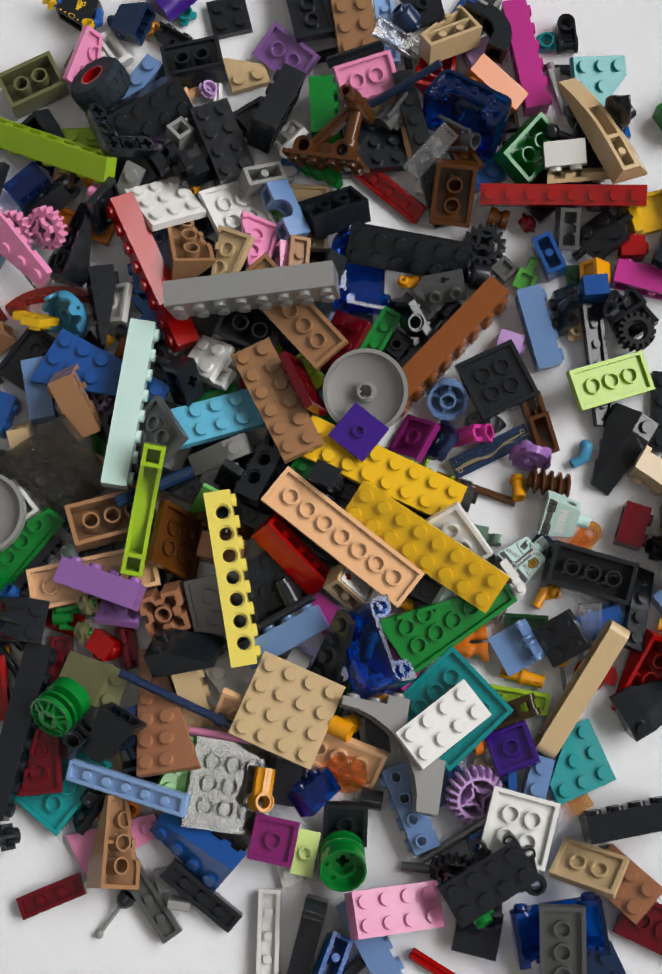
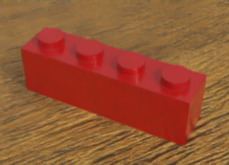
[251,513,330,595]

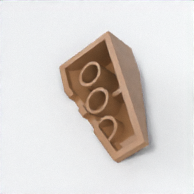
[165,221,215,280]
[86,795,141,890]

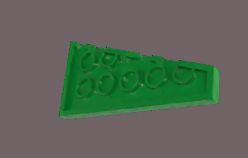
[0,506,65,598]
[376,583,518,676]

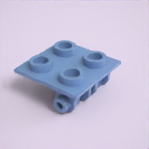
[488,618,546,677]

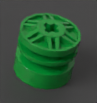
[30,677,91,737]
[319,830,367,892]

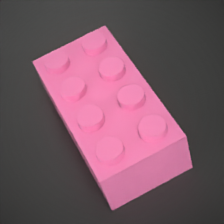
[344,880,445,941]

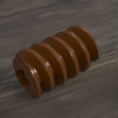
[525,467,571,497]

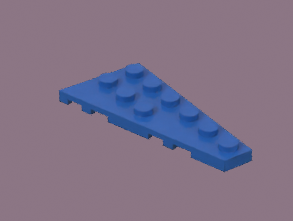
[30,328,170,404]

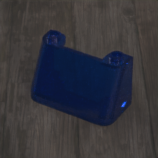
[423,69,512,159]
[331,224,392,315]
[345,594,417,700]
[509,892,611,970]

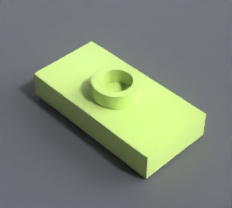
[290,828,321,878]

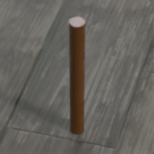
[437,471,516,507]

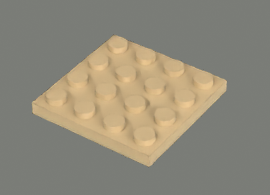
[228,651,346,770]

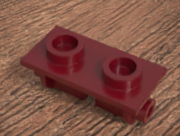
[113,626,139,670]

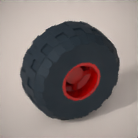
[71,56,130,112]

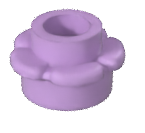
[198,80,218,99]

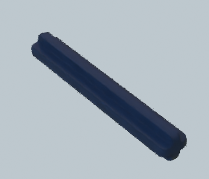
[114,466,194,508]

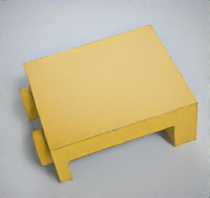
[623,189,662,236]

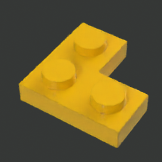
[12,310,60,331]

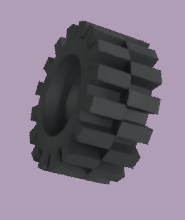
[615,312,656,352]

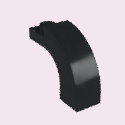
[464,0,512,65]

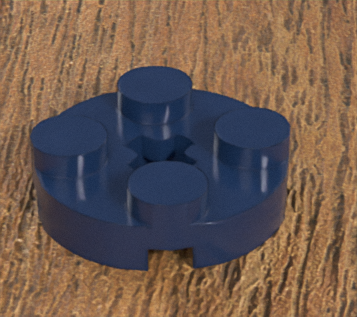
[424,420,459,462]

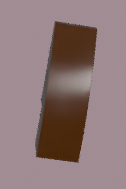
[520,390,560,454]

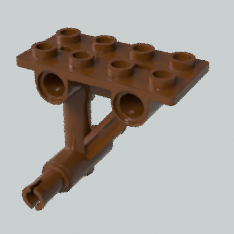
[282,84,375,175]

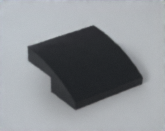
[451,914,504,961]

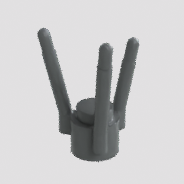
[379,92,425,131]
[437,115,481,151]

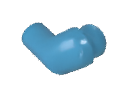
[569,440,593,469]

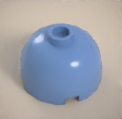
[427,377,469,420]

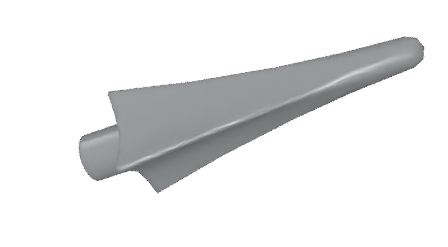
[543,62,565,115]

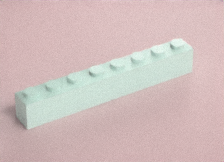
[100,318,160,491]

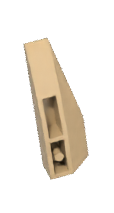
[557,78,648,184]

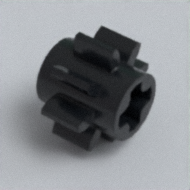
[644,535,662,562]
[0,823,21,852]

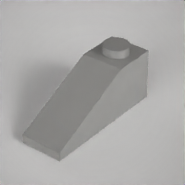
[187,433,254,476]

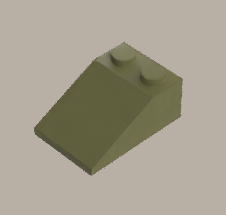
[59,650,128,709]

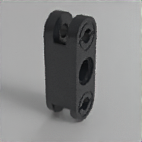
[22,174,81,217]

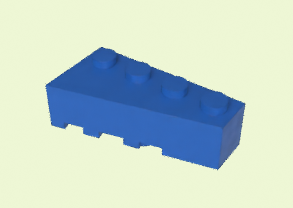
[149,812,247,892]

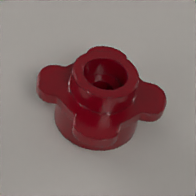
[518,212,536,233]

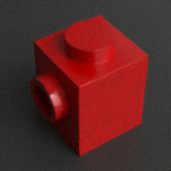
[617,233,649,262]
[84,628,123,662]

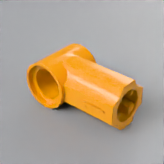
[327,713,362,743]
[247,767,275,812]

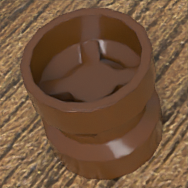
[486,206,511,231]

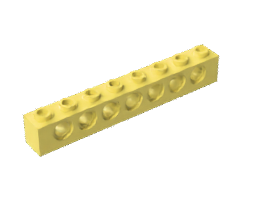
[203,489,262,668]

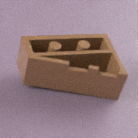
[47,363,103,441]

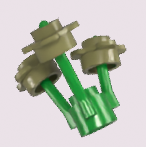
[52,594,100,644]

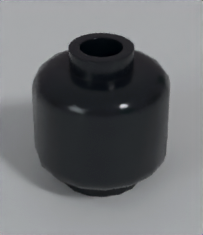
[464,263,495,290]

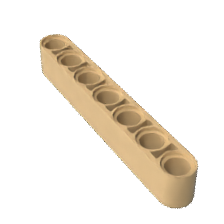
[533,620,630,759]

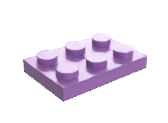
[252,21,321,80]

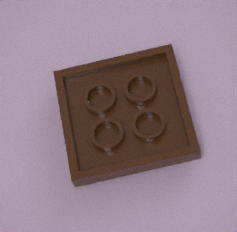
[145,499,207,581]

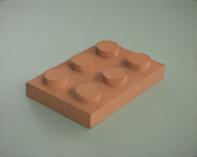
[605,844,662,925]

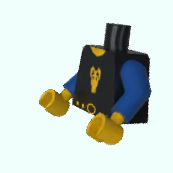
[42,0,104,32]

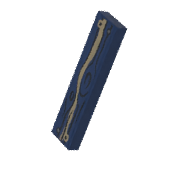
[449,424,533,479]

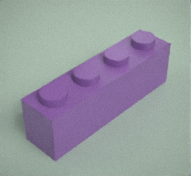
[52,555,147,612]

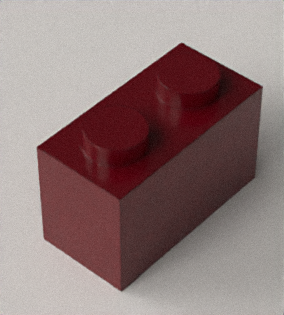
[612,500,654,551]

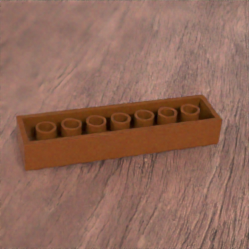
[400,276,510,418]

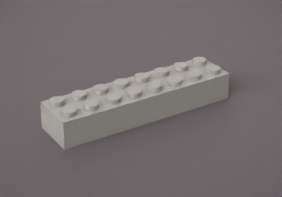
[162,260,340,320]

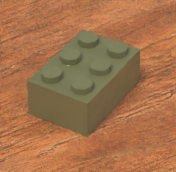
[0,51,70,119]

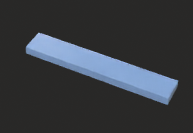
[65,758,190,818]

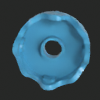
[42,290,88,337]

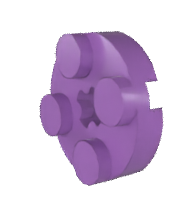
[509,440,552,472]

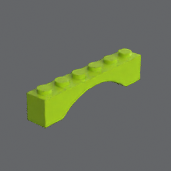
[120,442,166,577]

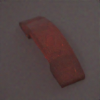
[5,286,89,316]

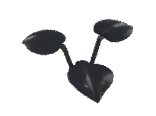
[564,95,636,132]

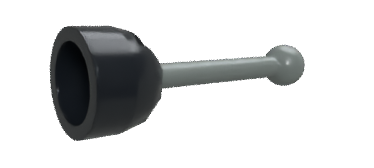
[95,889,136,939]

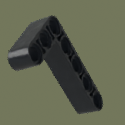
[287,893,329,974]

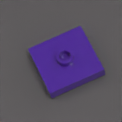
[328,402,389,463]
[485,720,541,778]

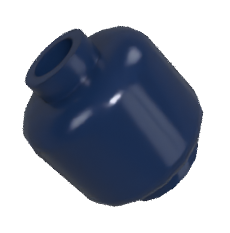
[391,3,421,34]

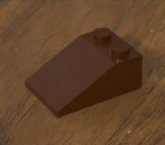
[429,158,478,228]

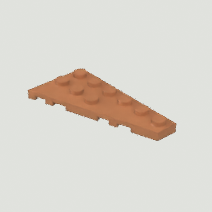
[136,648,202,778]

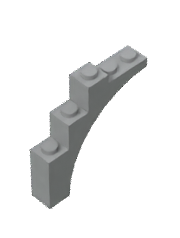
[339,693,446,817]

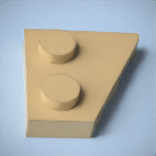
[223,58,270,95]

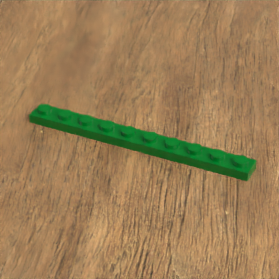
[290,306,401,481]

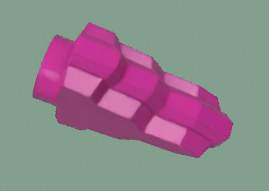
[453,423,495,448]

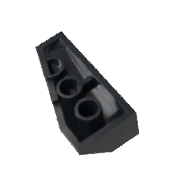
[47,202,93,288]
[590,403,659,496]

